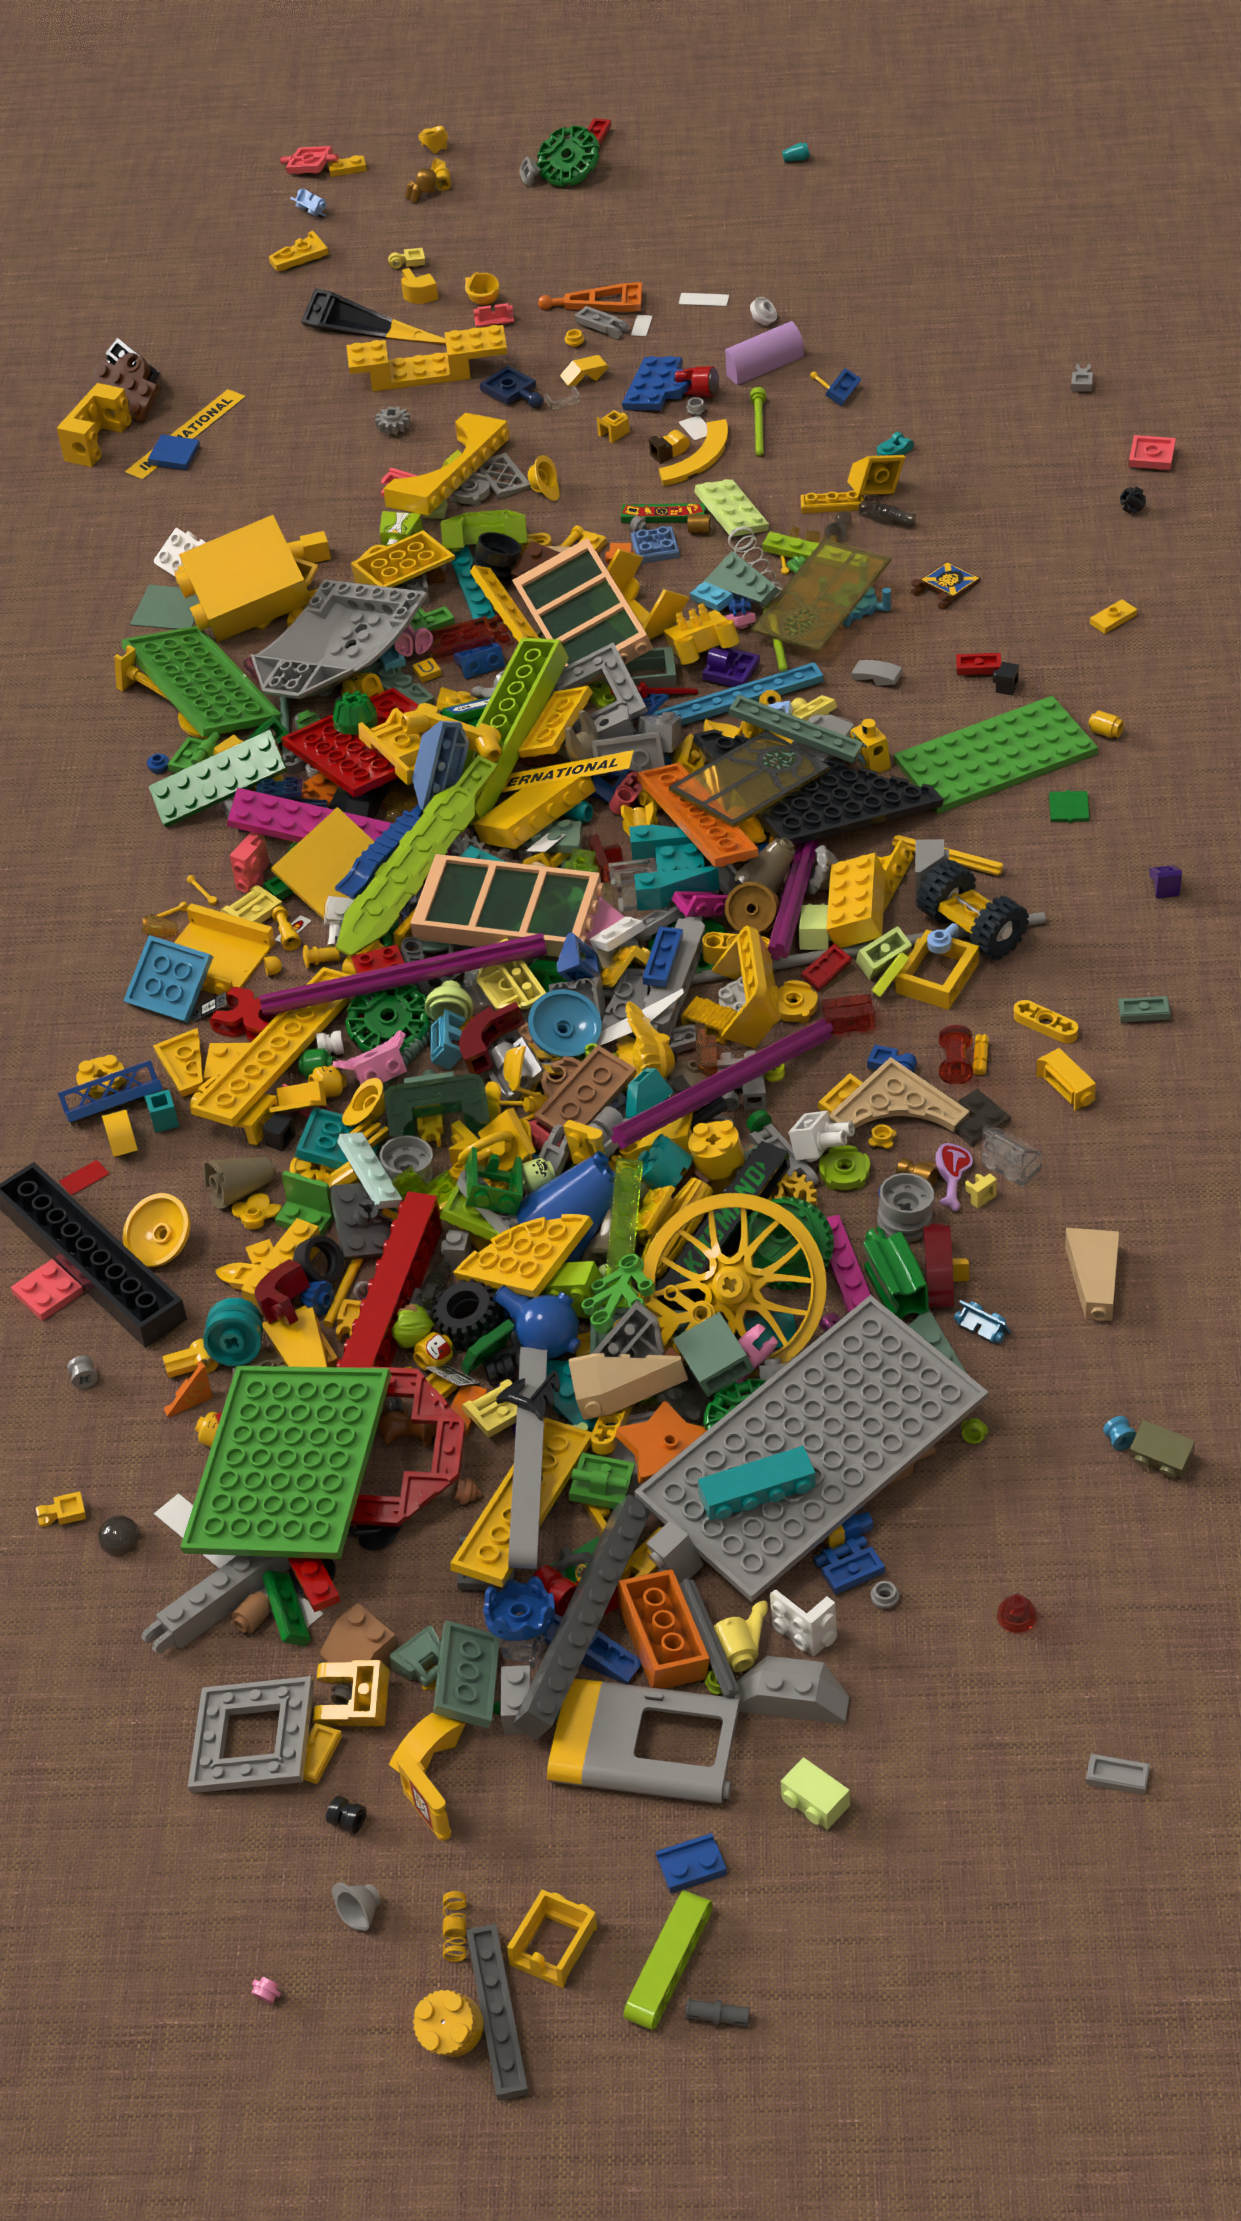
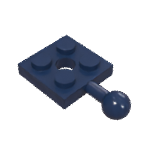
[480,366,544,408]

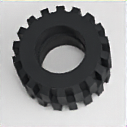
[432,1279,504,1351]

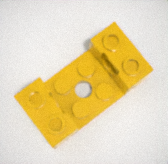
[57,383,132,467]

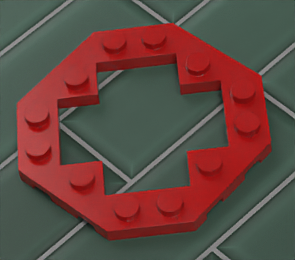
[351,1366,466,1527]

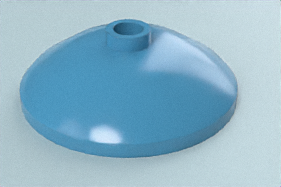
[528,989,602,1058]

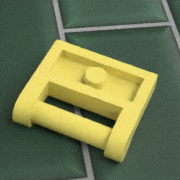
[220,885,283,923]
[462,1379,517,1438]

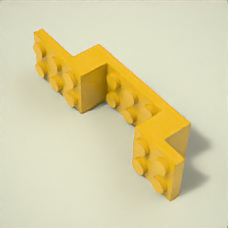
[346,325,508,392]

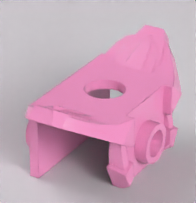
[332,1030,407,1085]

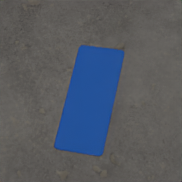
[592,775,616,803]

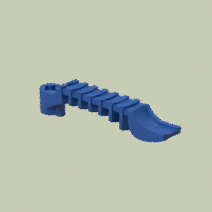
[335,804,423,899]

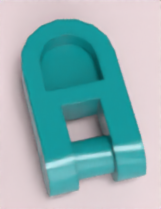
[877,432,914,456]

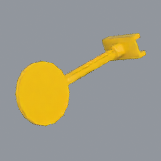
[114,645,226,739]

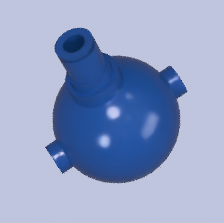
[493,1285,581,1359]

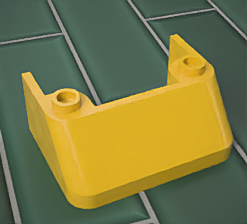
[590,549,689,640]
[712,926,781,1049]

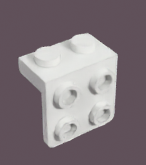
[154,528,206,576]
[590,917,645,970]
[770,1590,837,1657]

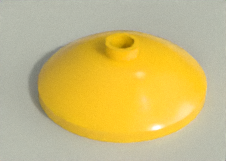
[123,1193,191,1268]

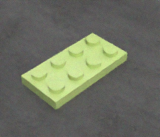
[694,479,769,536]

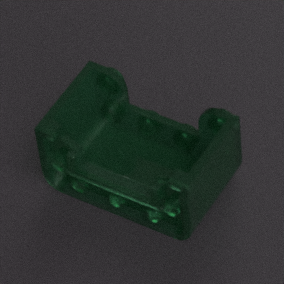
[384,1074,490,1139]

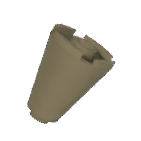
[734,837,795,895]
[203,1157,277,1209]

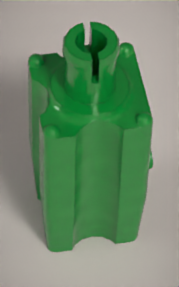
[863,1227,929,1319]

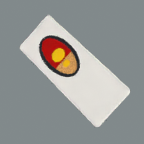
[275,915,311,942]

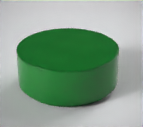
[746,1110,772,1133]

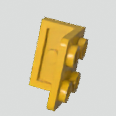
[600,945,651,988]

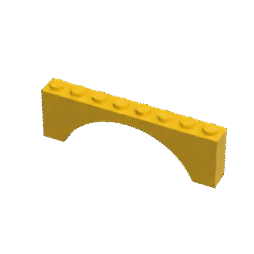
[383,413,510,516]

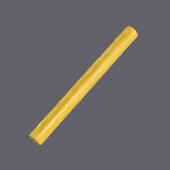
[323,1259,363,1328]

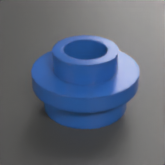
[147,753,169,774]

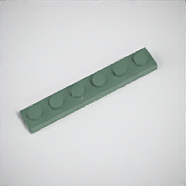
[728,695,863,763]

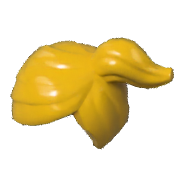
[465,272,499,306]

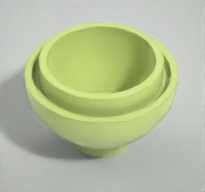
[424,981,473,1021]

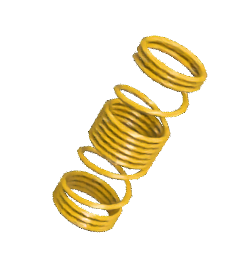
[443,1891,467,1962]

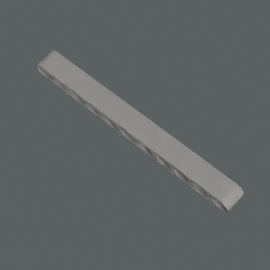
[508,1347,547,1569]

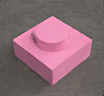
[725,611,756,629]

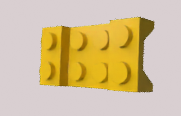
[358,708,424,785]

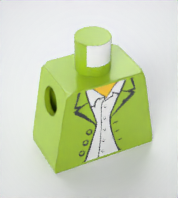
[380,511,423,547]

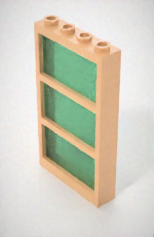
[512,538,653,688]
[410,854,604,957]

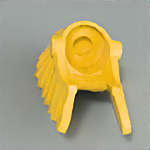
[615,1001,675,1091]

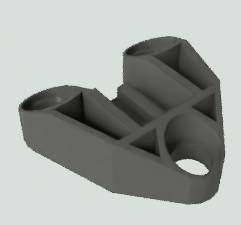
[400,937,470,996]

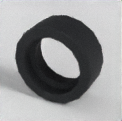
[293,1236,344,1283]

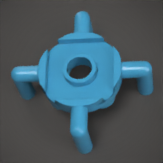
[819,563,891,627]

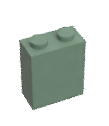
[673,1312,754,1397]

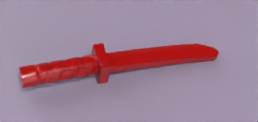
[610,682,698,698]

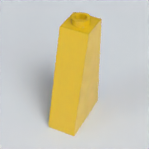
[262,1307,330,1367]

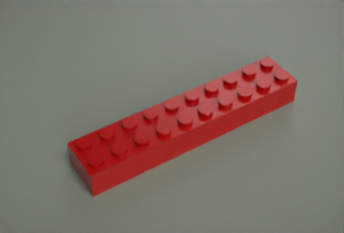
[336,1191,443,1368]

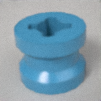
[1103,1416,1137,1451]

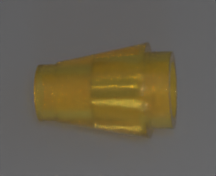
[142,914,177,937]

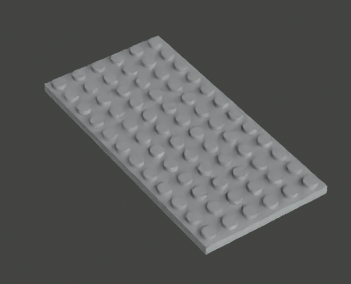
[634,1295,989,1602]

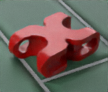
[209,987,279,1042]

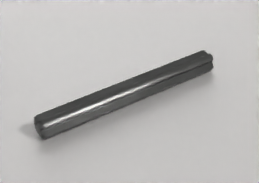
[679,1579,740,1698]

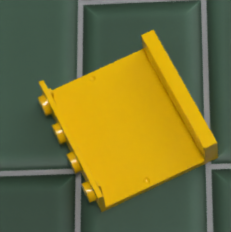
[174,903,275,995]

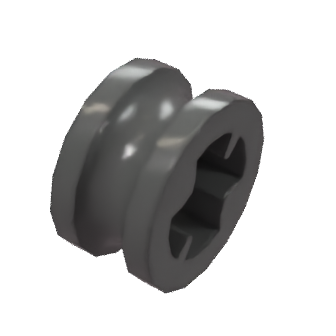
[387,1397,404,1413]

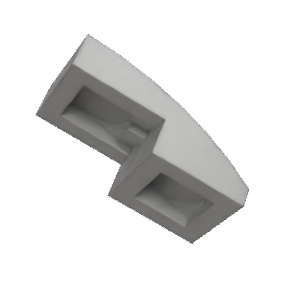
[851,660,903,686]

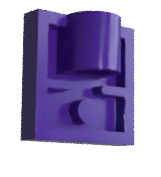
[702,646,760,687]

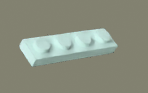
[337,1132,403,1209]

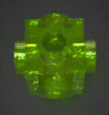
[564,848,599,873]

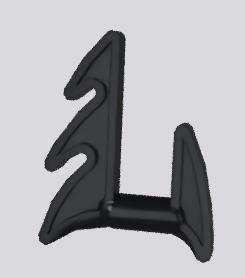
[496,1371,560,1421]

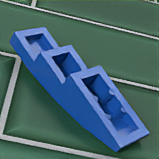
[537,1614,641,1684]

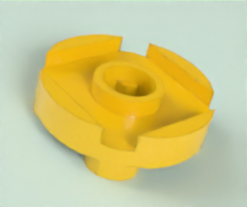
[776,980,818,1023]
[76,1055,126,1099]

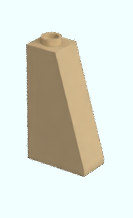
[1065,1228,1119,1321]

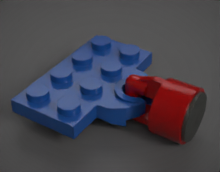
[622,356,719,410]

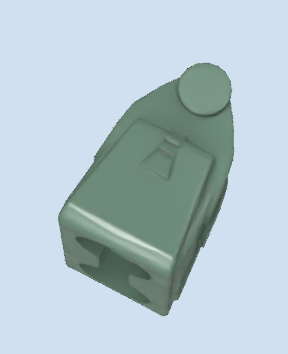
[390,1626,441,1687]

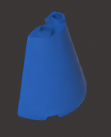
[516,1151,621,1263]

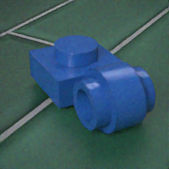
[867,1045,918,1073]

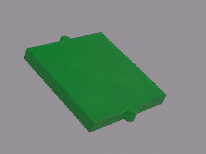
[1049,790,1089,823]

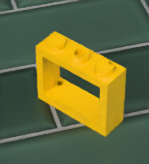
[893,929,979,1010]

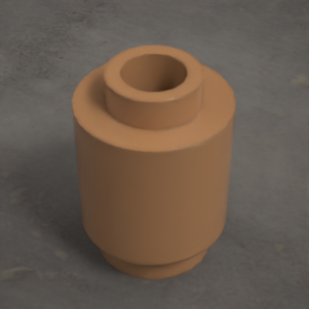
[232,1591,272,1633]

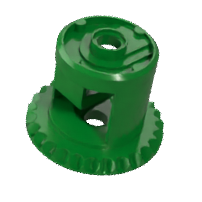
[740,1197,834,1290]

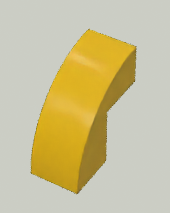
[389,1712,466,1773]

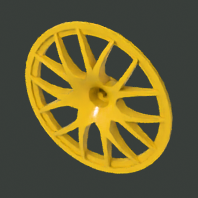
[642,1193,827,1379]

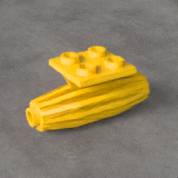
[627,1178,713,1279]

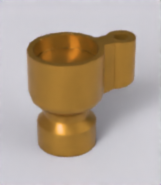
[896,1158,941,1188]

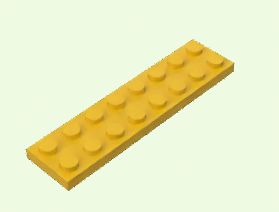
[450,1417,592,1587]

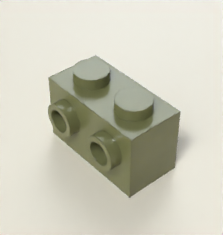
[1130,1420,1195,1478]

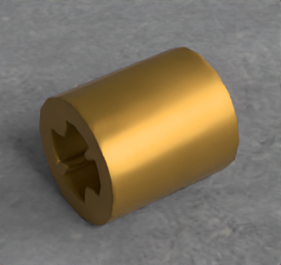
[688,514,711,534]

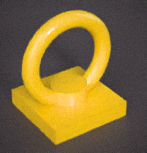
[458,1108,536,1172]

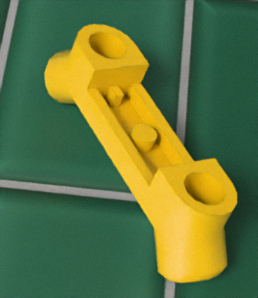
[401,703,502,762]

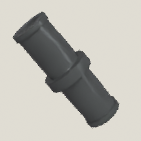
[685,1998,750,2027]

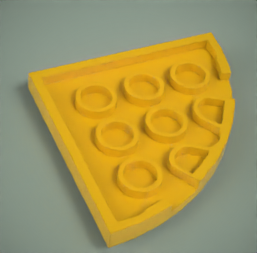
[453,1214,593,1298]

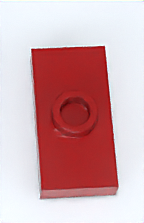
[801,943,852,992]

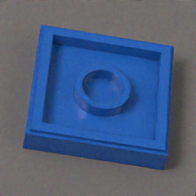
[148,434,200,470]

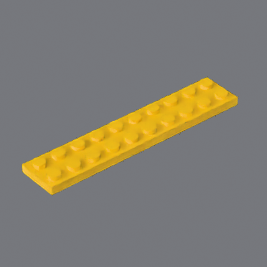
[190,967,351,1127]

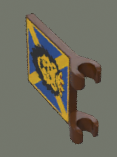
[911,562,981,609]

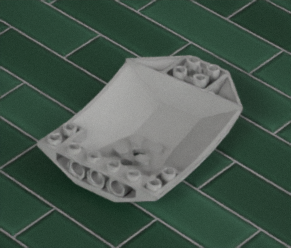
[250,579,428,699]

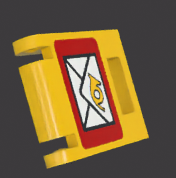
[397,1754,452,1841]

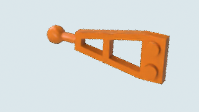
[538,282,643,313]

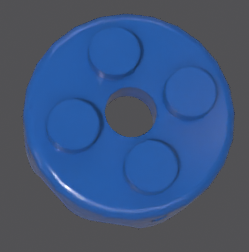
[483,1576,556,1641]

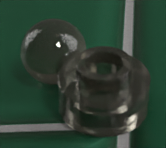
[825,511,852,544]

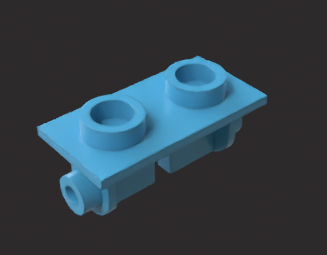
[954,1300,1011,1343]

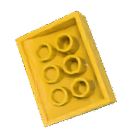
[351,530,455,588]

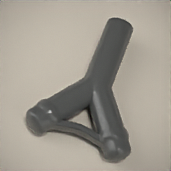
[552,1546,592,1573]

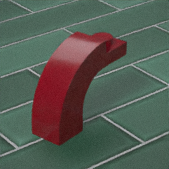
[459,1002,526,1077]
[923,1223,954,1307]
[254,1259,310,1325]

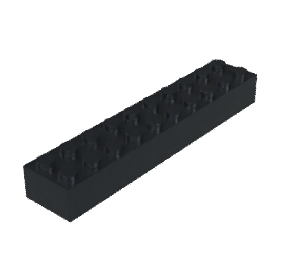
[0,1162,187,1348]

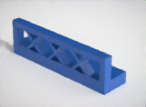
[57,1060,163,1122]

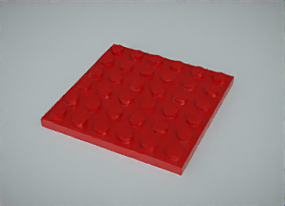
[281,687,418,797]

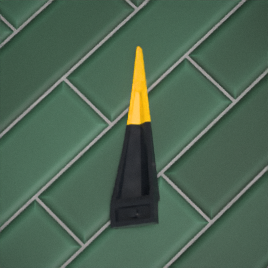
[301,288,446,345]

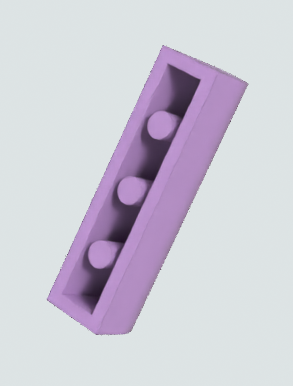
[725,321,804,385]

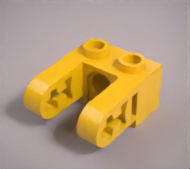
[312,1660,390,1726]

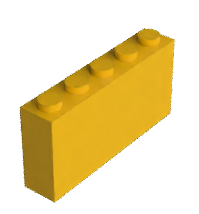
[473,775,596,849]

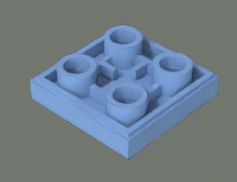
[631,526,680,564]

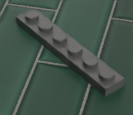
[466,1923,529,2101]

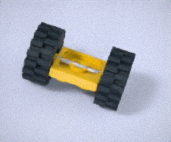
[917,860,1029,960]

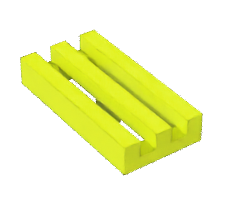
[871,953,909,997]

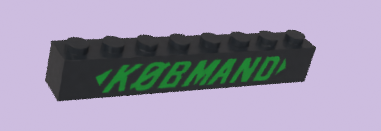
[655,1141,791,1311]

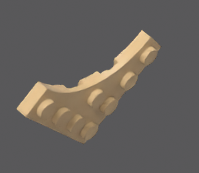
[829,1057,970,1132]

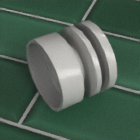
[380,1136,433,1199]
[877,1173,934,1243]

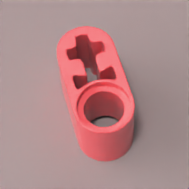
[609,771,642,815]

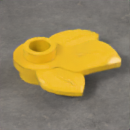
[232,1193,282,1229]

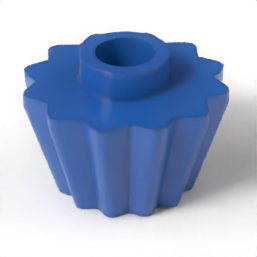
[300,1281,334,1316]

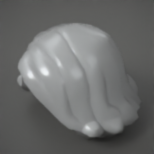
[805,845,839,895]

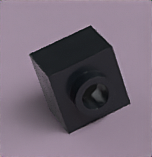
[993,662,1019,696]
[262,1112,296,1152]

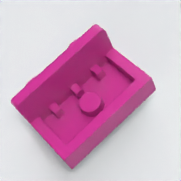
[672,892,728,917]

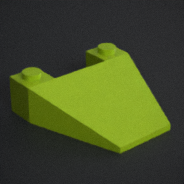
[441,509,528,552]

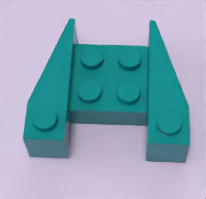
[629,825,720,911]

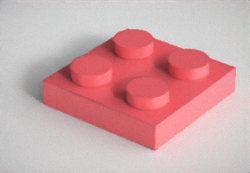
[1129,435,1176,470]
[11,1259,84,1321]

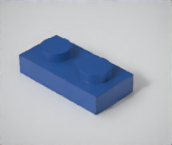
[825,368,861,406]

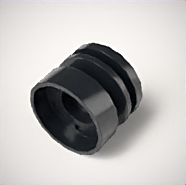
[470,532,521,586]

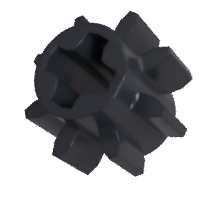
[1120,486,1146,513]

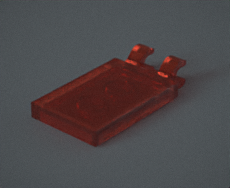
[429,614,510,660]

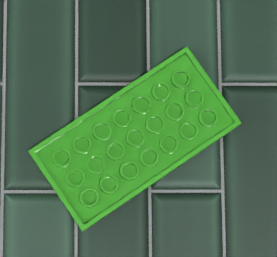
[122,626,282,737]
[894,696,1098,814]

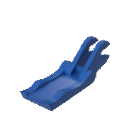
[729,596,751,616]

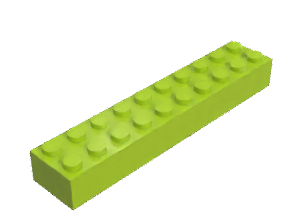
[462,638,569,825]

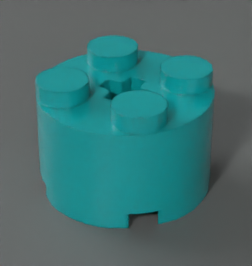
[634,1134,692,1190]

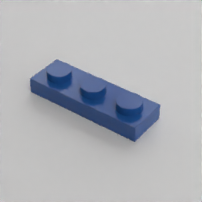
[642,926,683,987]

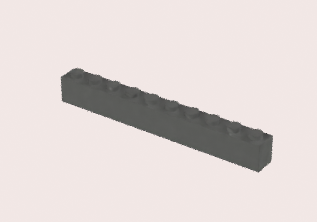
[513,1494,651,1740]

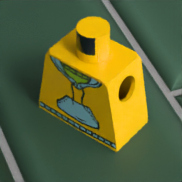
[850,719,891,774]

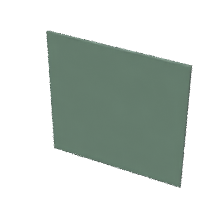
[130,585,199,629]

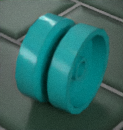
[203,1298,264,1366]

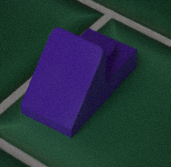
[1149,865,1182,898]

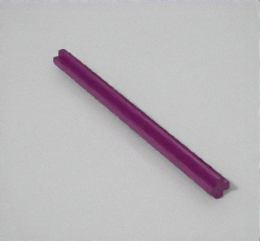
[767,839,820,961]
[259,933,548,1016]
[611,1018,834,1149]

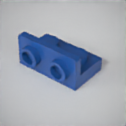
[453,642,505,679]

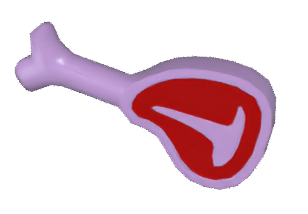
[935,1143,973,1212]

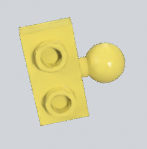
[791,695,837,721]

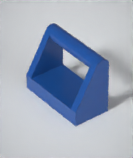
[557,932,601,981]

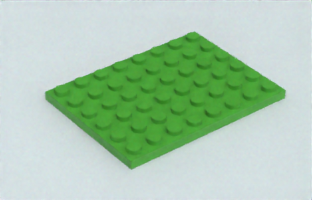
[180,1366,392,1559]

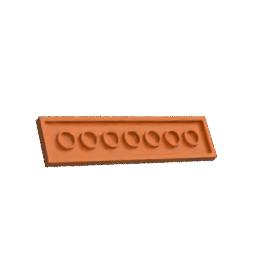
[637,763,758,867]

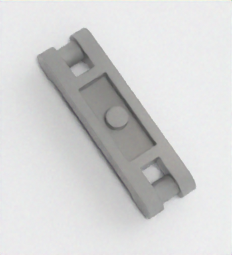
[748,1124,819,1185]

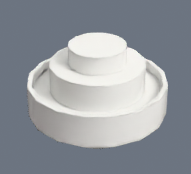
[750,297,777,326]

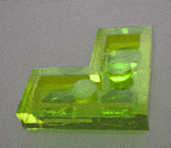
[391,1166,457,1205]

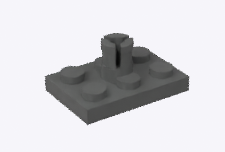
[330,1183,391,1260]

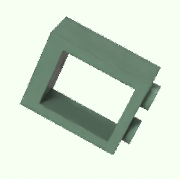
[625,647,677,694]

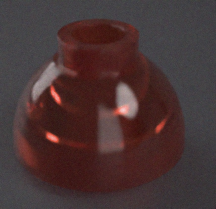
[997,1594,1037,1633]

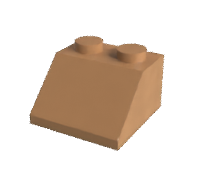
[319,1603,398,1685]

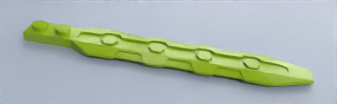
[336,755,498,957]

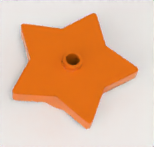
[615,1401,707,1484]

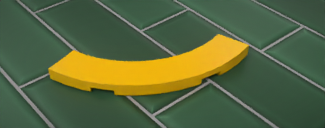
[659,419,728,486]

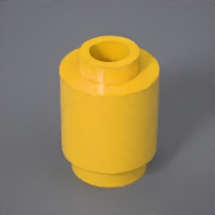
[1088,710,1124,738]

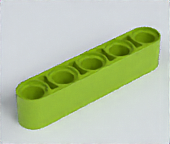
[623,1890,713,2030]

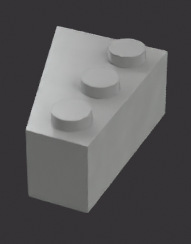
[637,712,682,752]

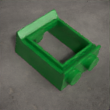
[464,1147,523,1216]

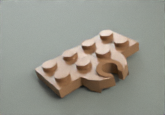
[534,1045,637,1138]

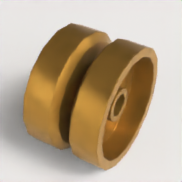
[725,882,780,936]

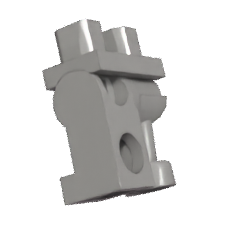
[717,1051,767,1111]

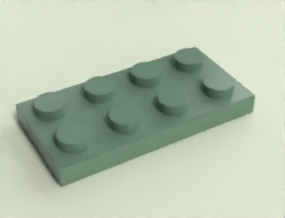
[433,1620,500,1728]

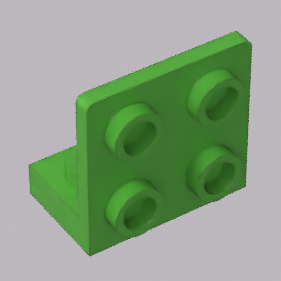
[275,1171,335,1236]

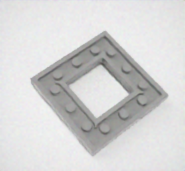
[546,642,648,734]
[188,1676,314,1793]

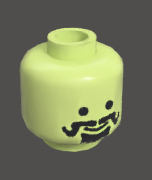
[521,1158,556,1193]

